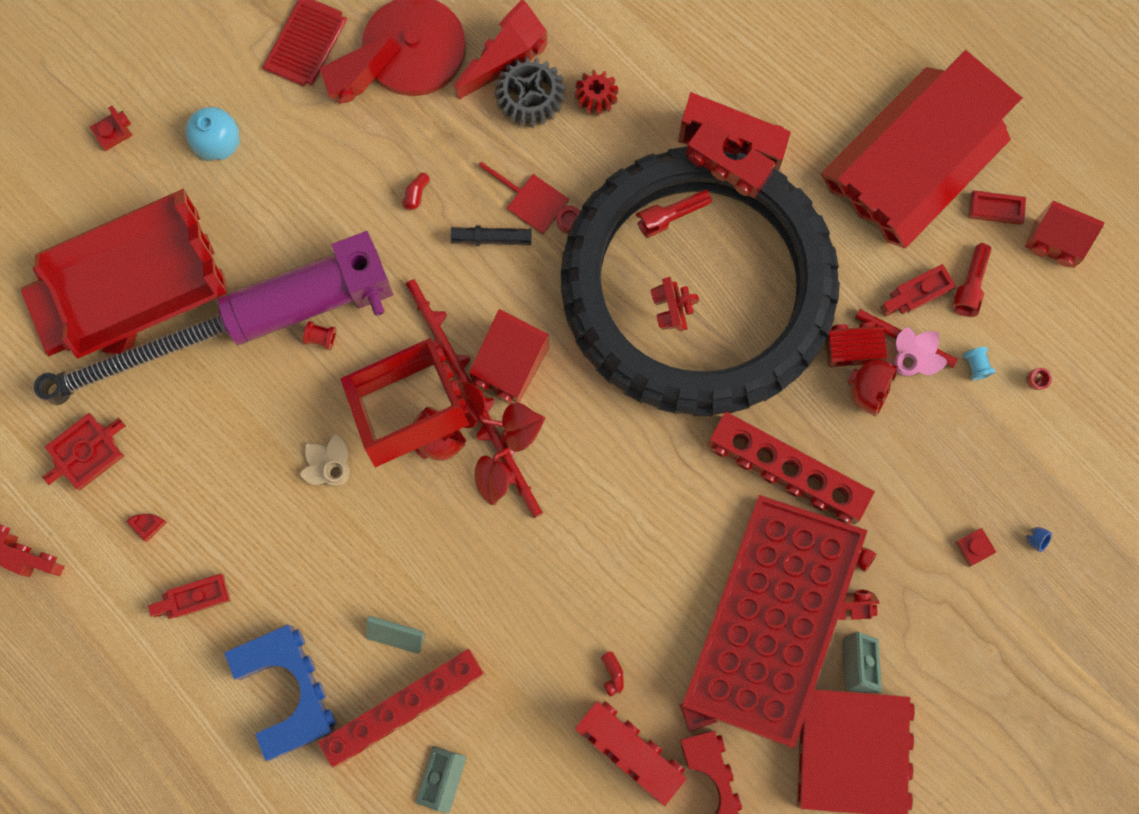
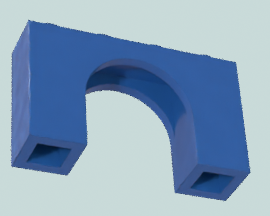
[224,625,337,761]

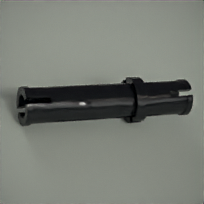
[451,225,532,246]

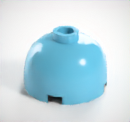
[185,107,240,161]

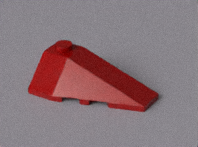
[453,0,548,100]

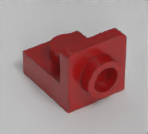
[90,105,133,152]

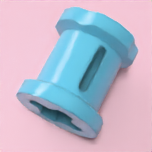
[963,346,996,381]

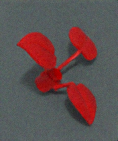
[457,382,545,505]

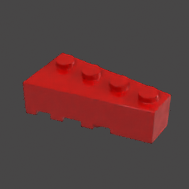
[678,92,791,170]
[575,701,687,806]

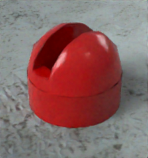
[1026,368,1052,390]
[856,547,877,572]

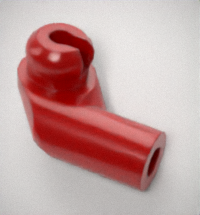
[402,172,430,210]
[601,651,624,697]

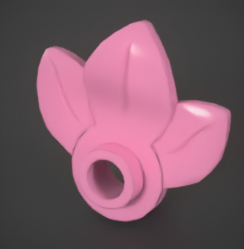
[894,327,947,376]

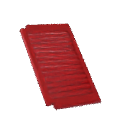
[262,0,347,87]

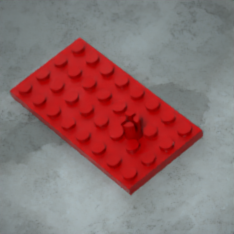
[682,495,868,749]

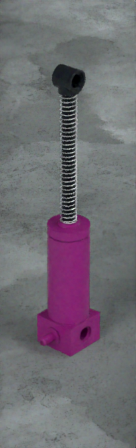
[34,231,394,405]

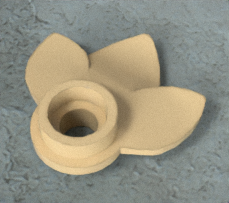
[300,435,350,486]

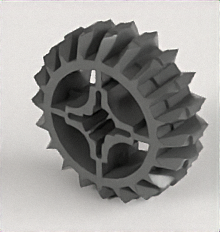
[494,56,565,128]

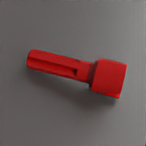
[636,190,712,238]
[952,243,992,317]

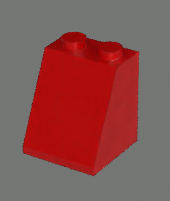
[469,309,550,404]

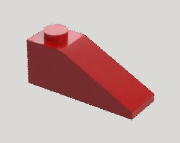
[319,34,400,104]

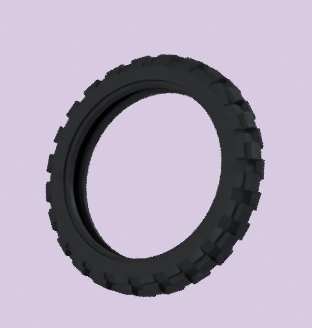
[561,146,840,416]

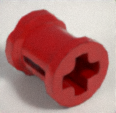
[303,321,337,350]

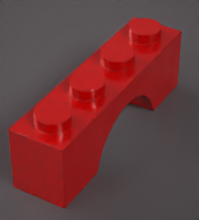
[679,730,742,814]

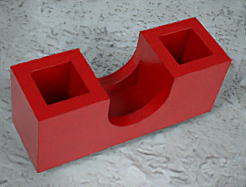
[686,119,775,198]

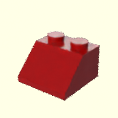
[1024,201,1105,268]

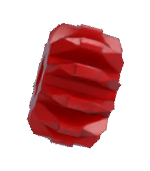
[574,69,619,116]

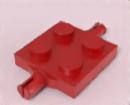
[42,413,126,491]

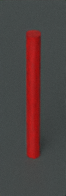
[855,309,958,368]

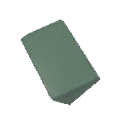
[366,616,426,654]
[843,631,882,693]
[415,746,466,813]

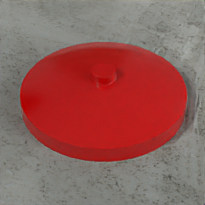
[362,0,466,96]

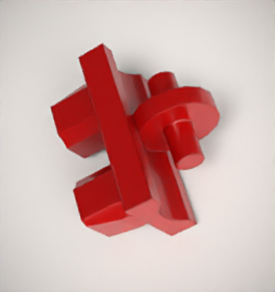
[650,277,699,332]

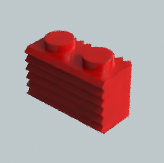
[825,322,887,368]

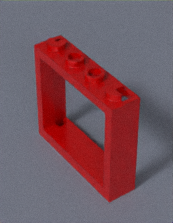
[340,338,470,468]

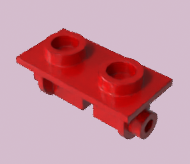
[838,589,880,620]

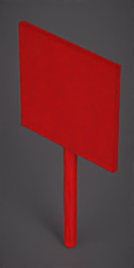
[479,162,569,234]

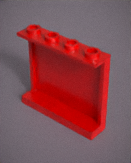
[797,690,915,814]

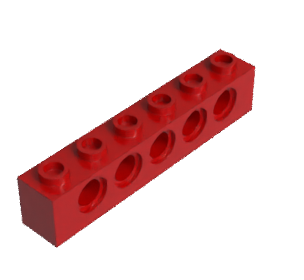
[707,412,875,525]
[318,649,486,768]

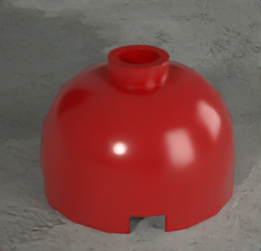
[848,360,899,417]
[413,406,466,461]

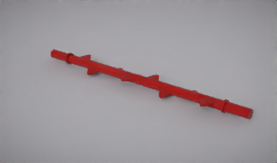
[406,279,543,519]

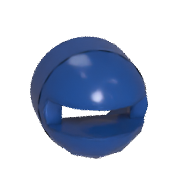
[1027,527,1052,552]

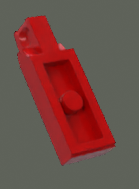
[880,264,957,317]
[148,573,231,619]

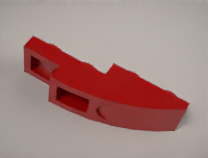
[0,524,65,577]

